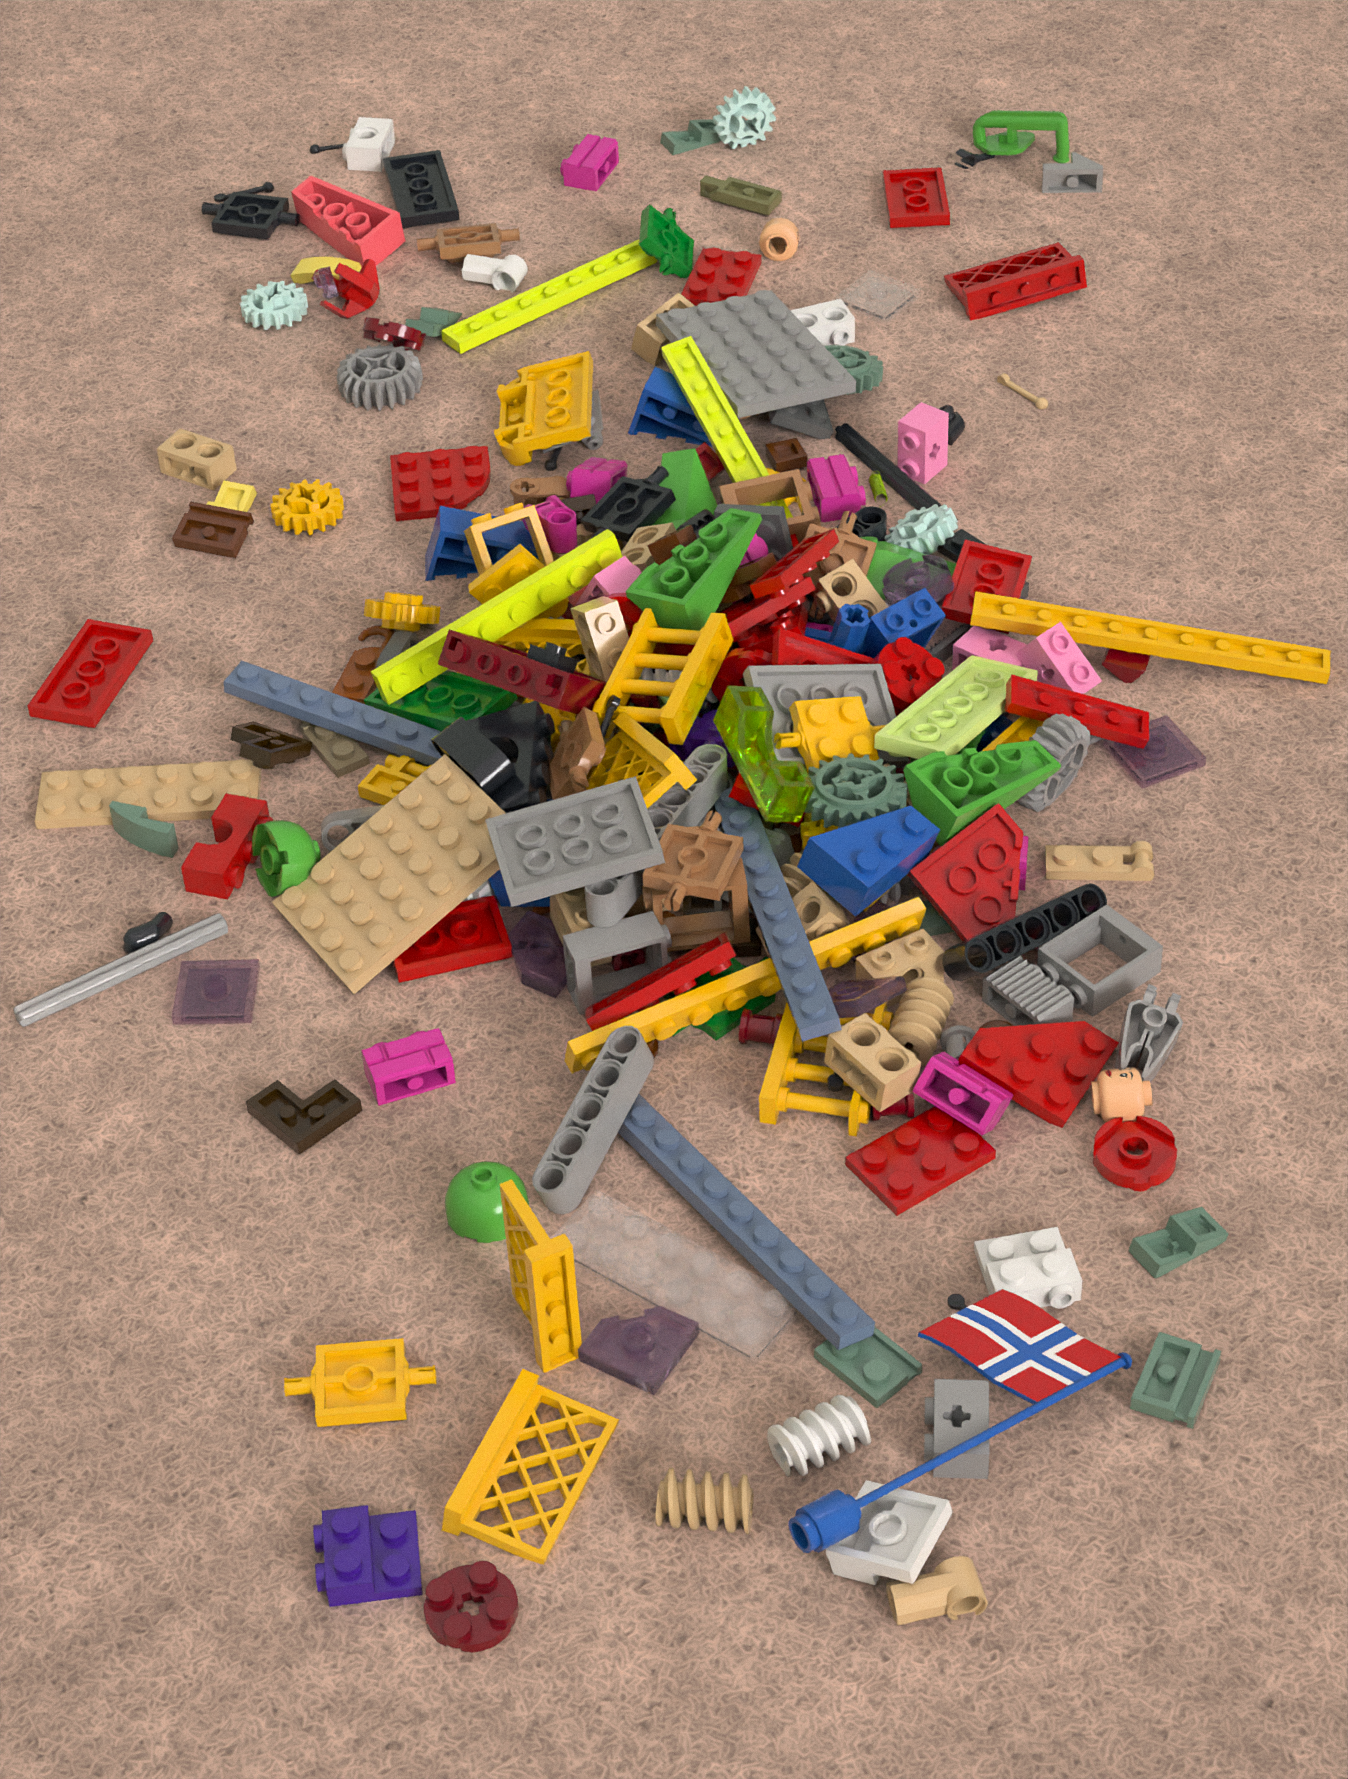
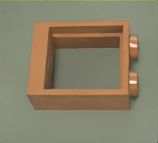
[719,469,821,543]
[642,858,750,952]

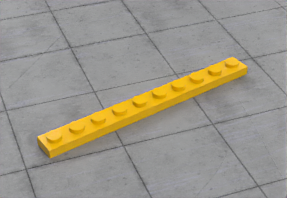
[970,591,1331,684]
[564,896,926,1074]

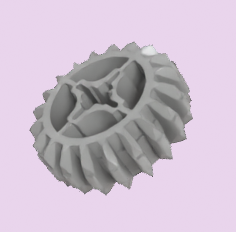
[337,343,423,411]
[1017,713,1090,812]

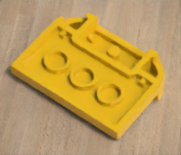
[494,351,593,466]

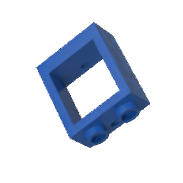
[862,588,946,658]

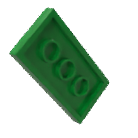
[364,670,518,731]

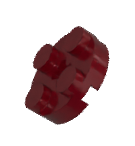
[362,317,426,352]
[424,1560,519,1653]

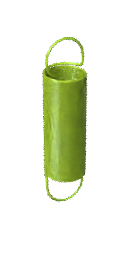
[869,471,888,507]

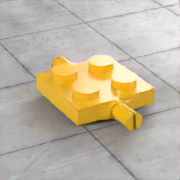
[774,696,886,772]
[284,1338,437,1427]

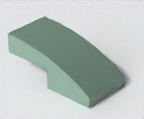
[660,119,721,155]
[405,307,462,337]
[109,801,179,858]
[1128,1207,1229,1279]

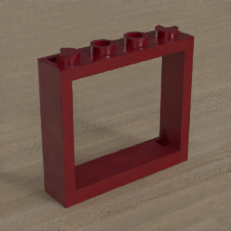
[438,629,630,714]

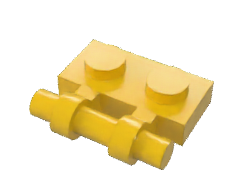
[358,754,432,805]

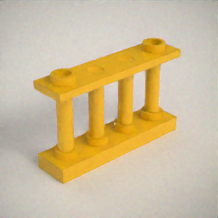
[592,608,733,745]
[759,994,894,1137]

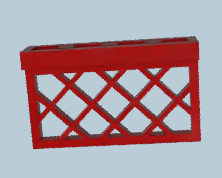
[944,242,1087,320]

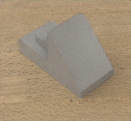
[1042,152,1103,193]

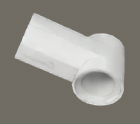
[462,254,528,293]

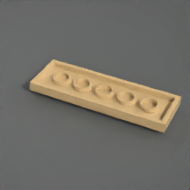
[35,759,261,829]

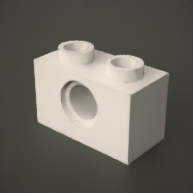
[342,117,395,172]

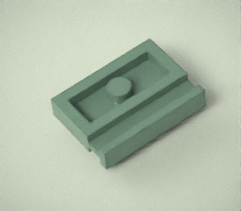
[814,1327,922,1408]
[1130,1332,1221,1429]

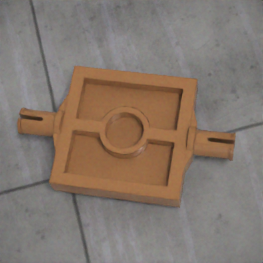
[417,223,520,262]
[803,511,877,619]
[548,707,606,800]
[642,811,744,911]

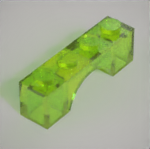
[713,686,815,822]

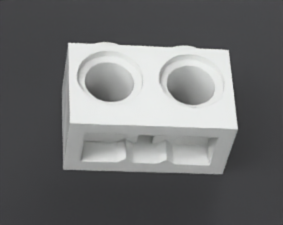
[790,299,855,346]

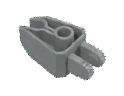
[1115,984,1183,1083]

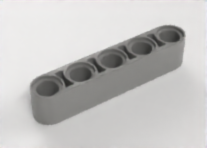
[532,1026,654,1214]

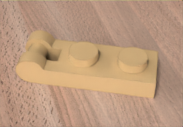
[1045,841,1154,881]

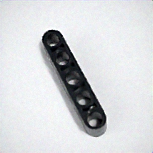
[942,883,1107,981]

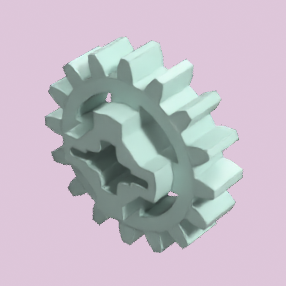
[713,86,776,149]
[240,281,308,330]
[884,504,958,555]

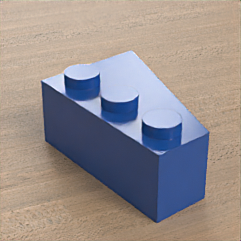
[628,367,740,447]
[425,506,538,581]
[797,806,940,917]

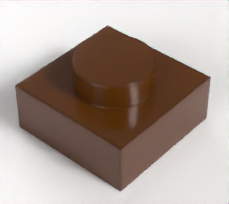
[765,438,808,473]

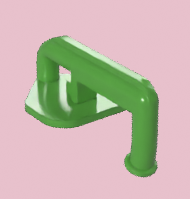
[972,110,1070,163]

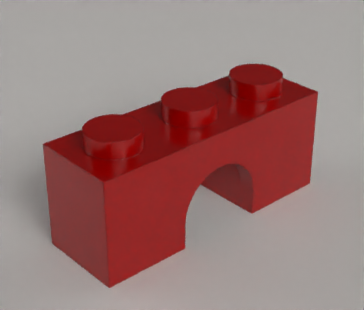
[181,793,273,900]

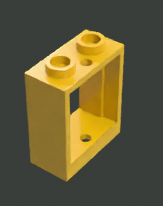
[464,503,554,576]

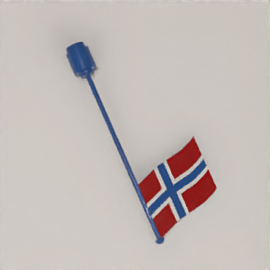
[788,1289,1132,1553]

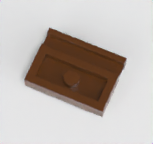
[172,501,254,559]

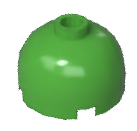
[252,820,321,897]
[445,1161,529,1243]

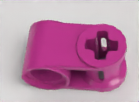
[523,495,578,553]

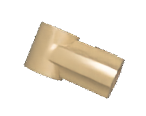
[886,1556,988,1626]

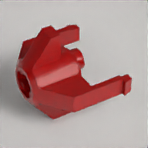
[311,259,380,319]

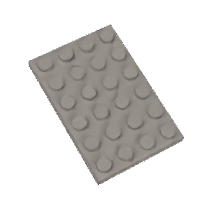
[656,290,856,418]

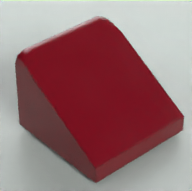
[1101,648,1151,684]

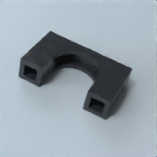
[467,701,555,813]

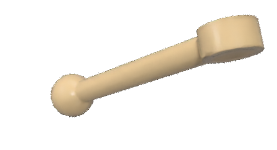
[997,373,1048,409]

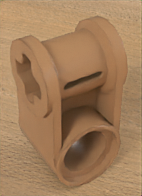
[510,476,571,506]

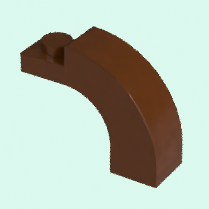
[647,525,777,604]

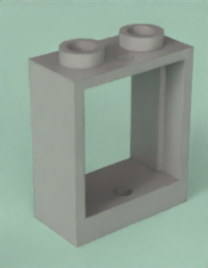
[1037,905,1163,1017]
[563,911,672,1015]

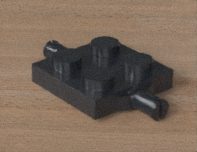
[201,192,300,239]
[581,465,676,542]

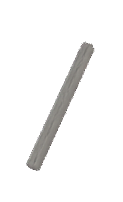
[13,913,228,1027]

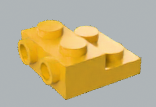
[469,544,569,619]

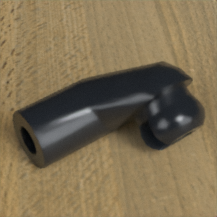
[939,405,965,446]
[123,912,173,954]

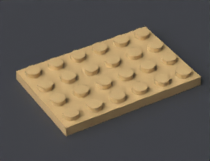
[272,754,506,994]

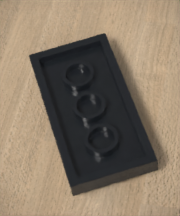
[383,150,460,228]

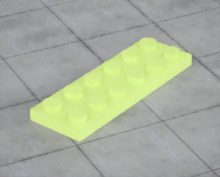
[874,655,1038,759]

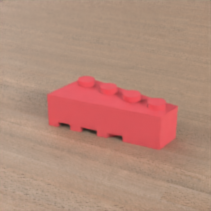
[291,176,405,267]

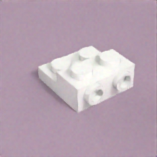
[974,1227,1082,1308]
[826,1480,953,1585]

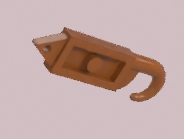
[332,625,395,704]

